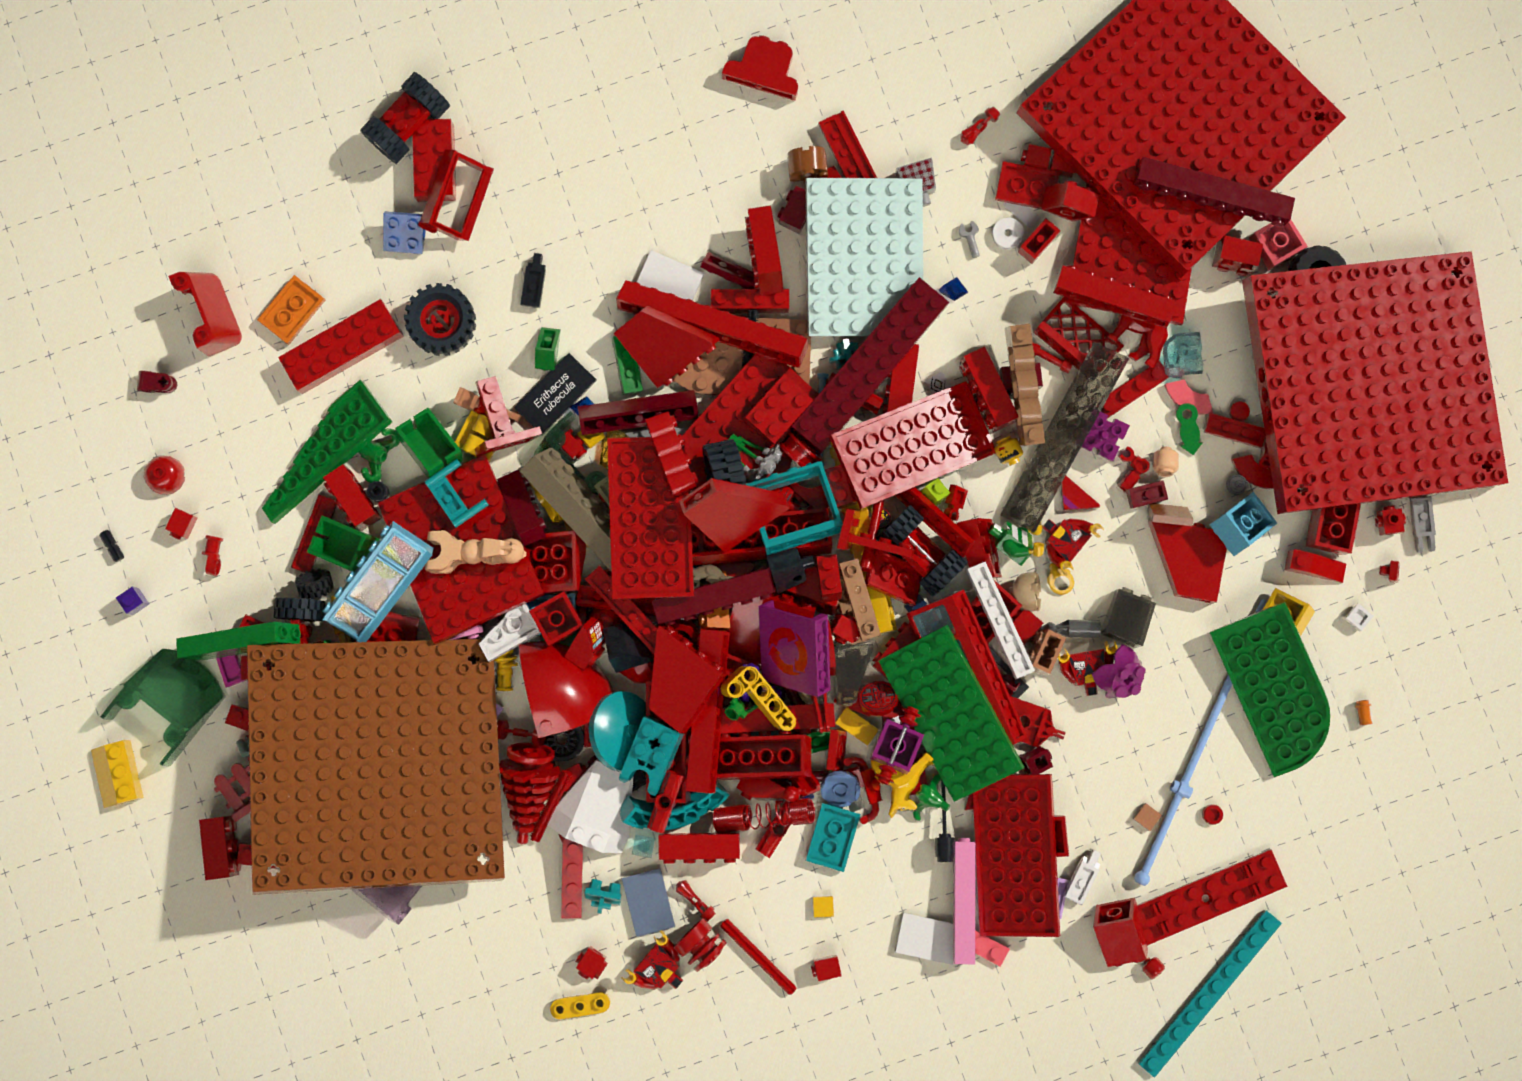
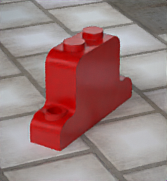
[722,35,798,101]

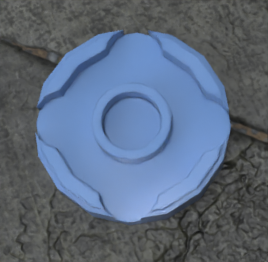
[820,770,860,807]

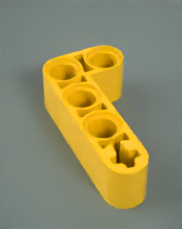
[721,666,796,731]

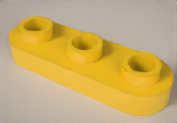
[550,992,610,1019]

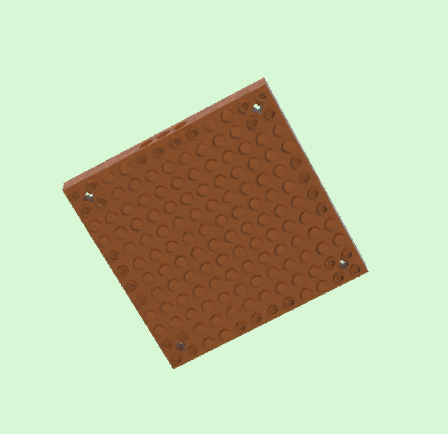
[247,639,505,895]

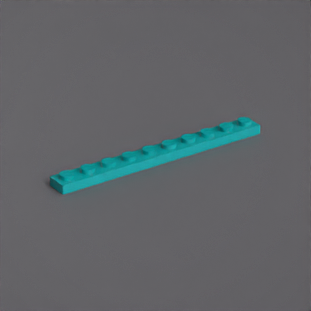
[1138,910,1282,1078]

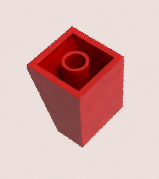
[1093,897,1148,967]

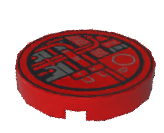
[859,681,898,716]

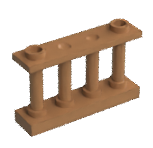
[838,559,881,646]

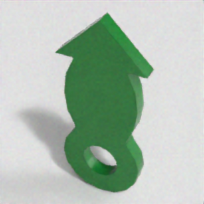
[1176,403,1203,455]

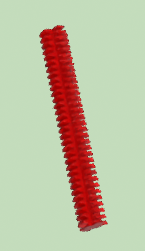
[530,770,572,842]

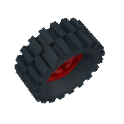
[404,283,476,356]
[702,439,746,485]

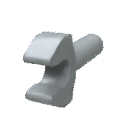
[959,221,980,258]

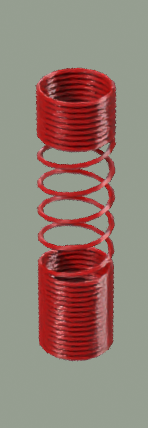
[713,798,815,833]

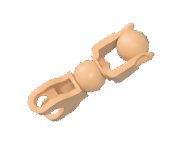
[425,530,526,574]

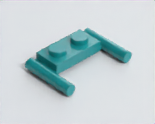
[424,459,489,528]

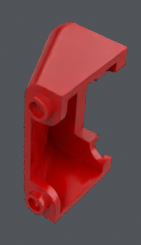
[168,272,242,357]

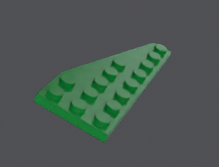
[262,380,393,524]

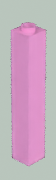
[953,838,975,965]

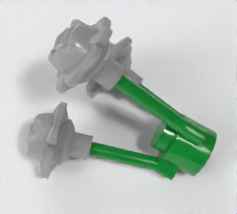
[728,434,783,484]

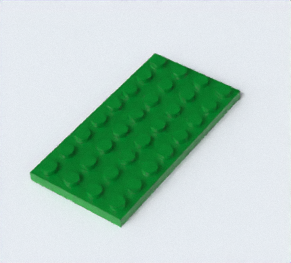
[878,625,1024,802]

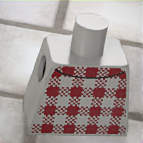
[895,157,936,207]

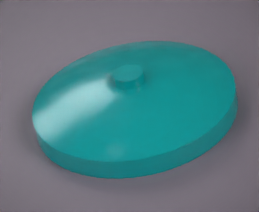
[589,691,646,772]

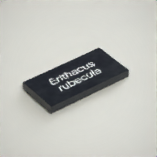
[514,353,597,436]

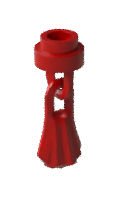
[960,107,1000,145]
[676,880,716,922]

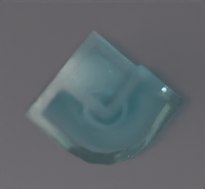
[1163,332,1203,378]

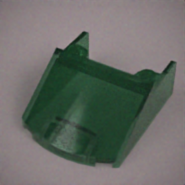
[100,648,225,766]

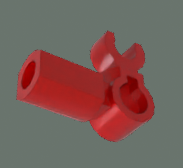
[1118,446,1150,492]

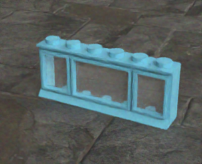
[322,521,433,642]

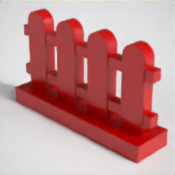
[214,756,250,822]

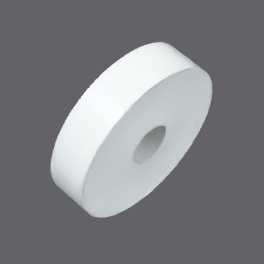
[992,217,1024,250]

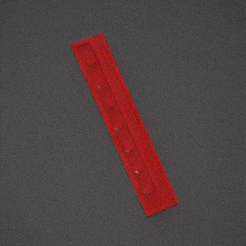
[818,110,877,178]

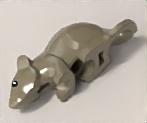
[693,564,732,588]

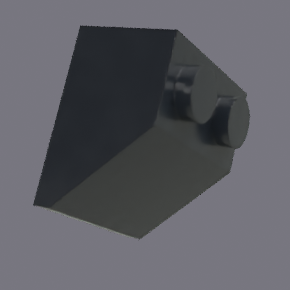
[603,623,654,673]

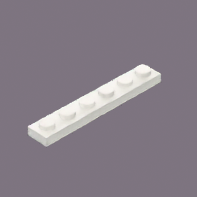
[966,562,1035,680]

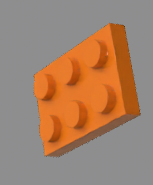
[257,275,326,345]

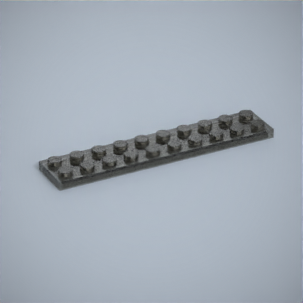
[1000,342,1129,533]

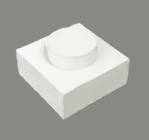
[1344,603,1374,631]

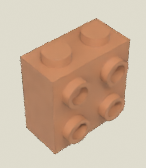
[1026,629,1066,675]

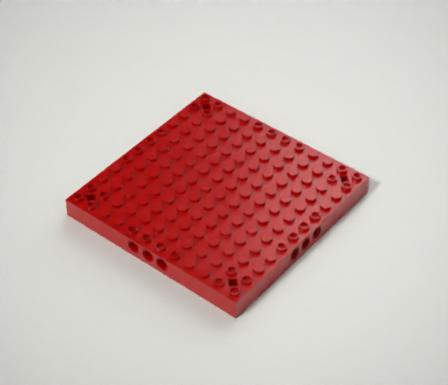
[1016,0,1346,277]
[1242,251,1509,514]

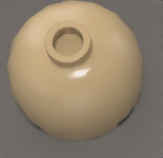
[1009,572,1041,611]

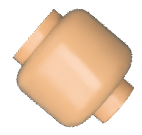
[1153,446,1179,477]

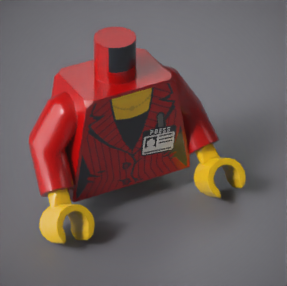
[1042,518,1104,576]
[1058,641,1118,696]
[621,930,683,990]

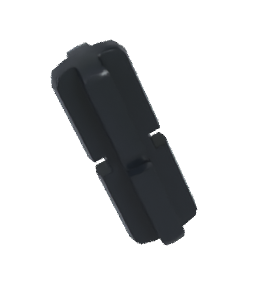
[99,530,124,562]

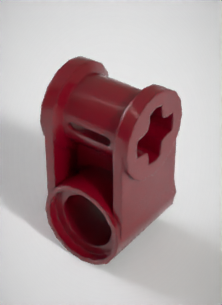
[137,371,178,393]

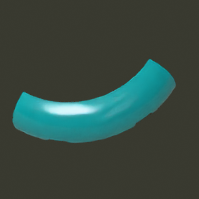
[620,781,730,830]

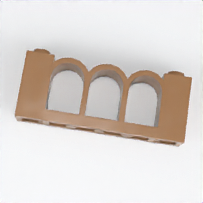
[1005,323,1045,446]

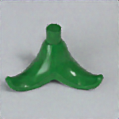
[913,774,950,821]

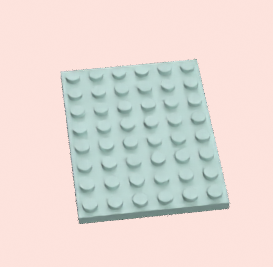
[806,178,924,336]

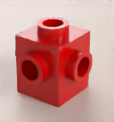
[1375,506,1406,536]

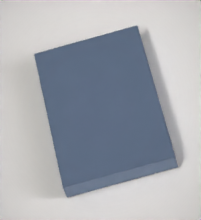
[622,868,675,937]

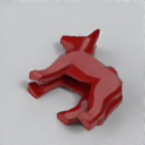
[1105,314,1168,370]

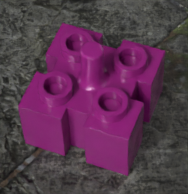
[1075,409,1130,461]

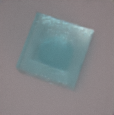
[632,834,655,858]

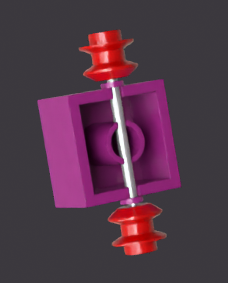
[870,706,924,785]

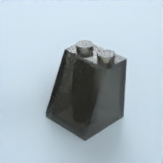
[1101,587,1156,648]
[833,644,873,707]

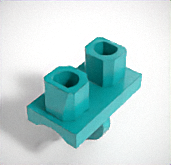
[829,339,858,370]
[585,879,621,914]

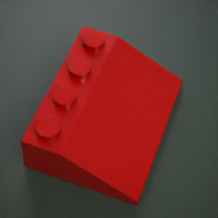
[525,530,586,593]

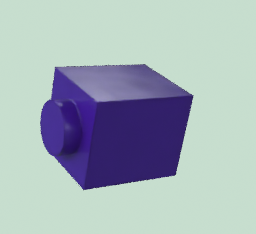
[116,586,149,615]

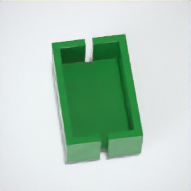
[395,408,463,479]
[307,516,379,575]

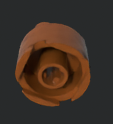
[787,146,828,184]

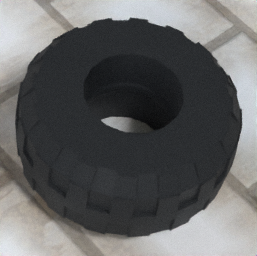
[1288,245,1346,271]

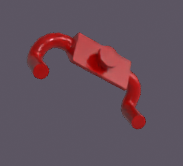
[843,756,883,824]

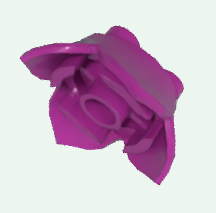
[1092,644,1146,699]

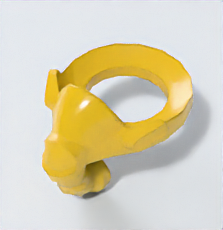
[1047,563,1074,595]

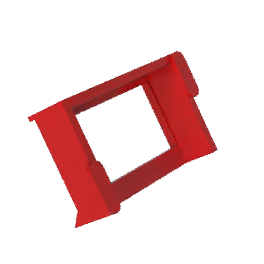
[418,150,494,241]

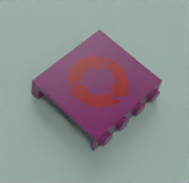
[758,600,831,697]

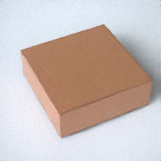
[1133,803,1162,831]

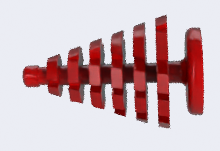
[499,742,560,844]

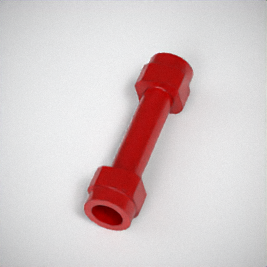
[1032,343,1074,373]

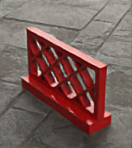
[1033,297,1124,382]

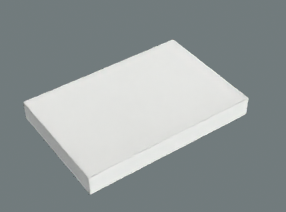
[637,250,704,300]
[895,912,954,965]

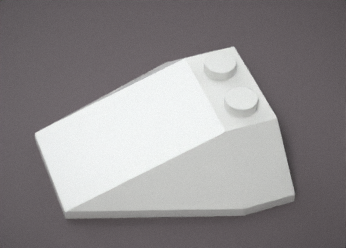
[548,760,633,853]

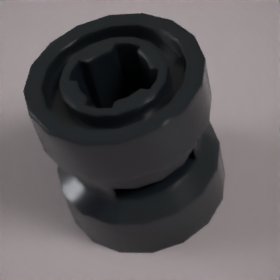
[367,481,390,502]

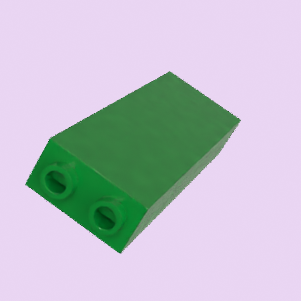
[176,622,301,660]

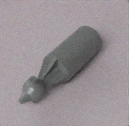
[1040,620,1101,638]

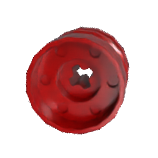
[673,918,727,972]

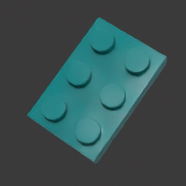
[805,803,861,872]

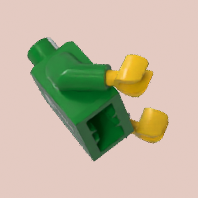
[988,520,1044,566]

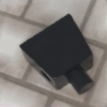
[765,548,815,594]

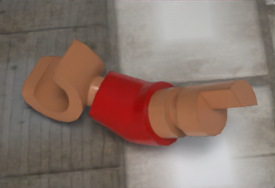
[453,387,521,422]

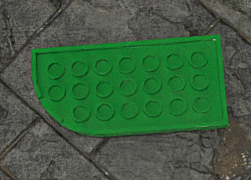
[1210,601,1331,778]

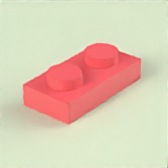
[975,930,1010,967]

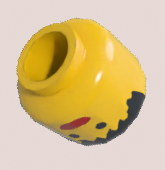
[994,436,1023,466]

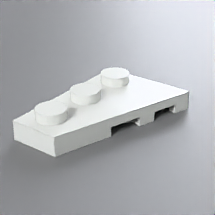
[479,604,541,662]

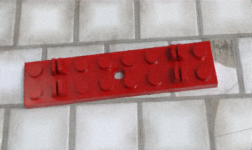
[1137,849,1288,946]

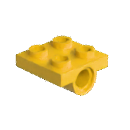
[455,411,502,462]

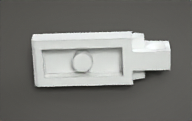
[1063,848,1101,905]

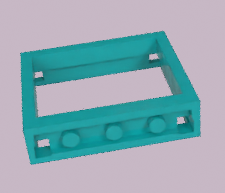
[746,461,843,555]

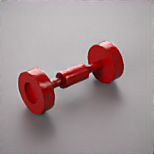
[497,719,546,746]

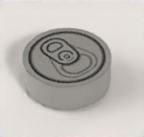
[1226,475,1247,495]

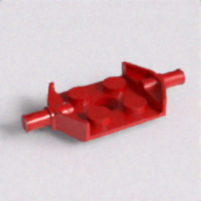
[1011,696,1066,747]

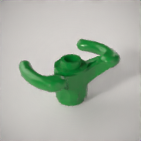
[358,428,400,483]

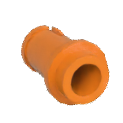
[1355,700,1373,725]

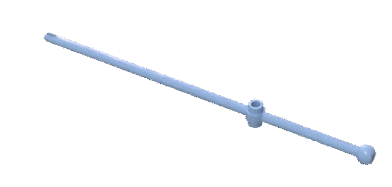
[1134,599,1267,886]

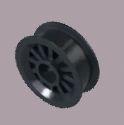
[543,726,584,761]

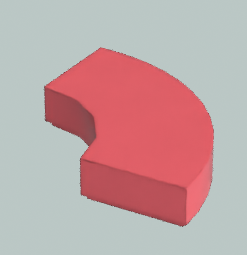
[1165,379,1213,415]

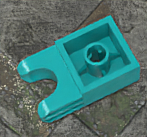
[619,715,684,796]

